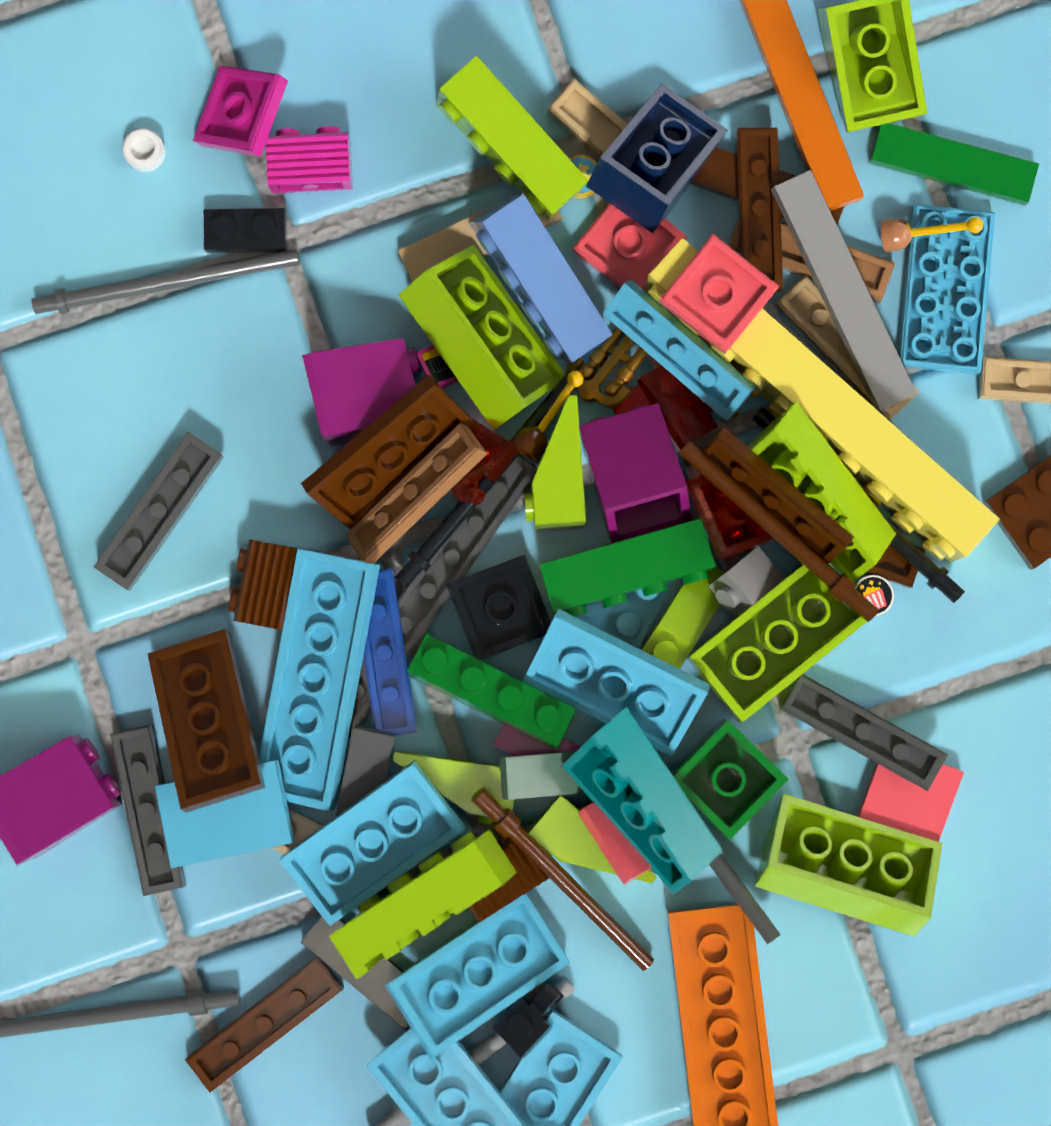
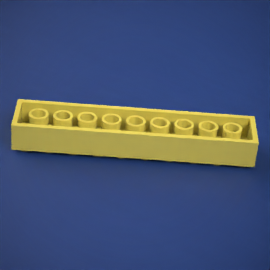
[644,238,1000,562]

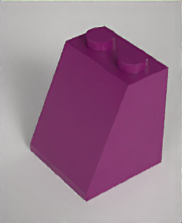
[302,338,420,447]
[579,403,691,544]
[0,735,122,865]

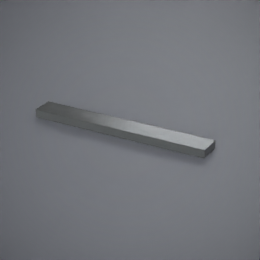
[348,455,538,738]

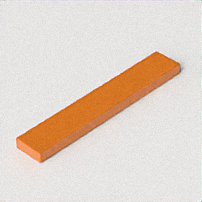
[739,0,864,211]

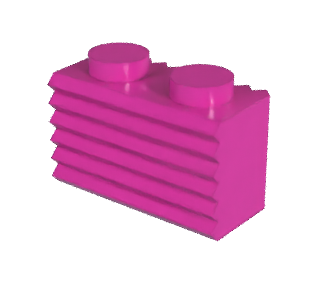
[266,126,353,194]

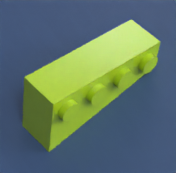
[436,55,589,220]
[747,401,896,581]
[329,830,517,979]

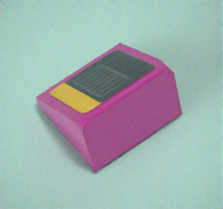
[416,346,458,389]

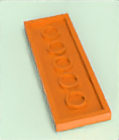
[667,903,778,1126]

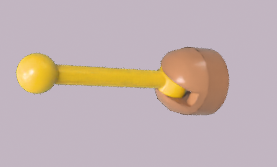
[881,217,983,252]

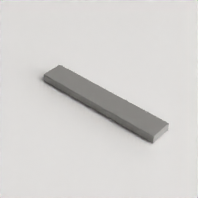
[771,170,917,412]

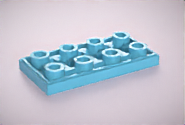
[898,204,995,375]

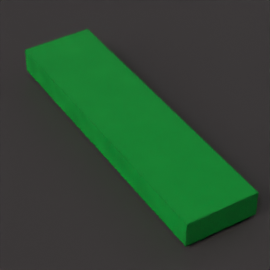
[869,123,1039,206]

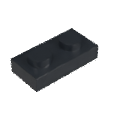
[203,208,287,253]

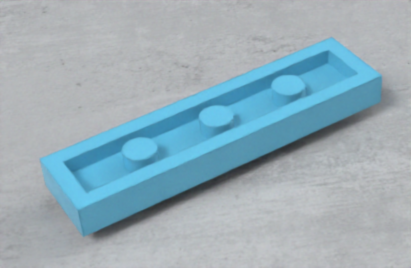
[603,280,756,421]

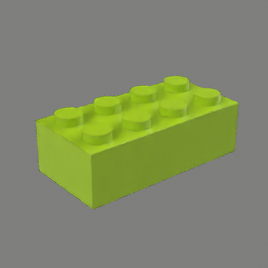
[687,563,867,723]

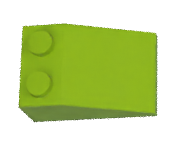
[817,0,928,132]
[524,395,586,531]

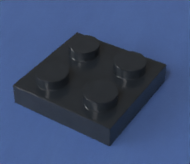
[446,555,551,660]

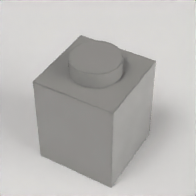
[708,546,784,618]

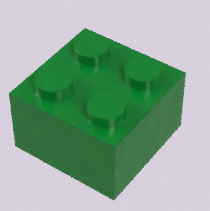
[671,719,789,840]

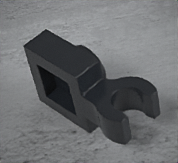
[492,984,565,1058]

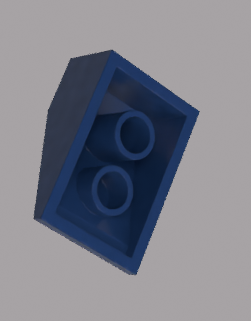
[586,84,728,233]

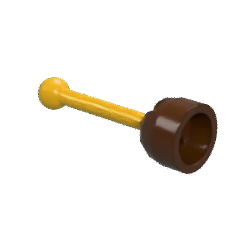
[511,371,584,463]

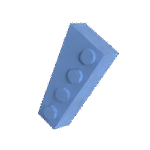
[468,194,613,362]

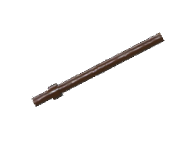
[679,441,879,622]
[471,788,654,971]

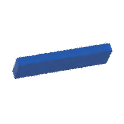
[364,568,418,736]

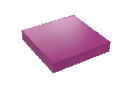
[193,65,288,157]

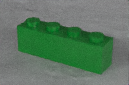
[539,518,716,617]
[407,634,577,751]

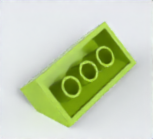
[398,245,565,430]
[755,793,943,937]

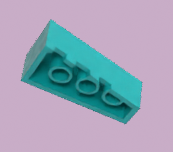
[562,707,723,894]

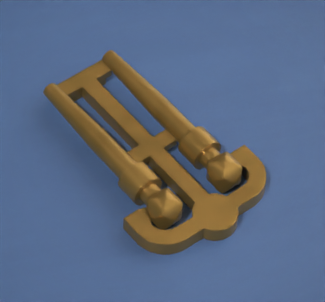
[566,326,648,408]

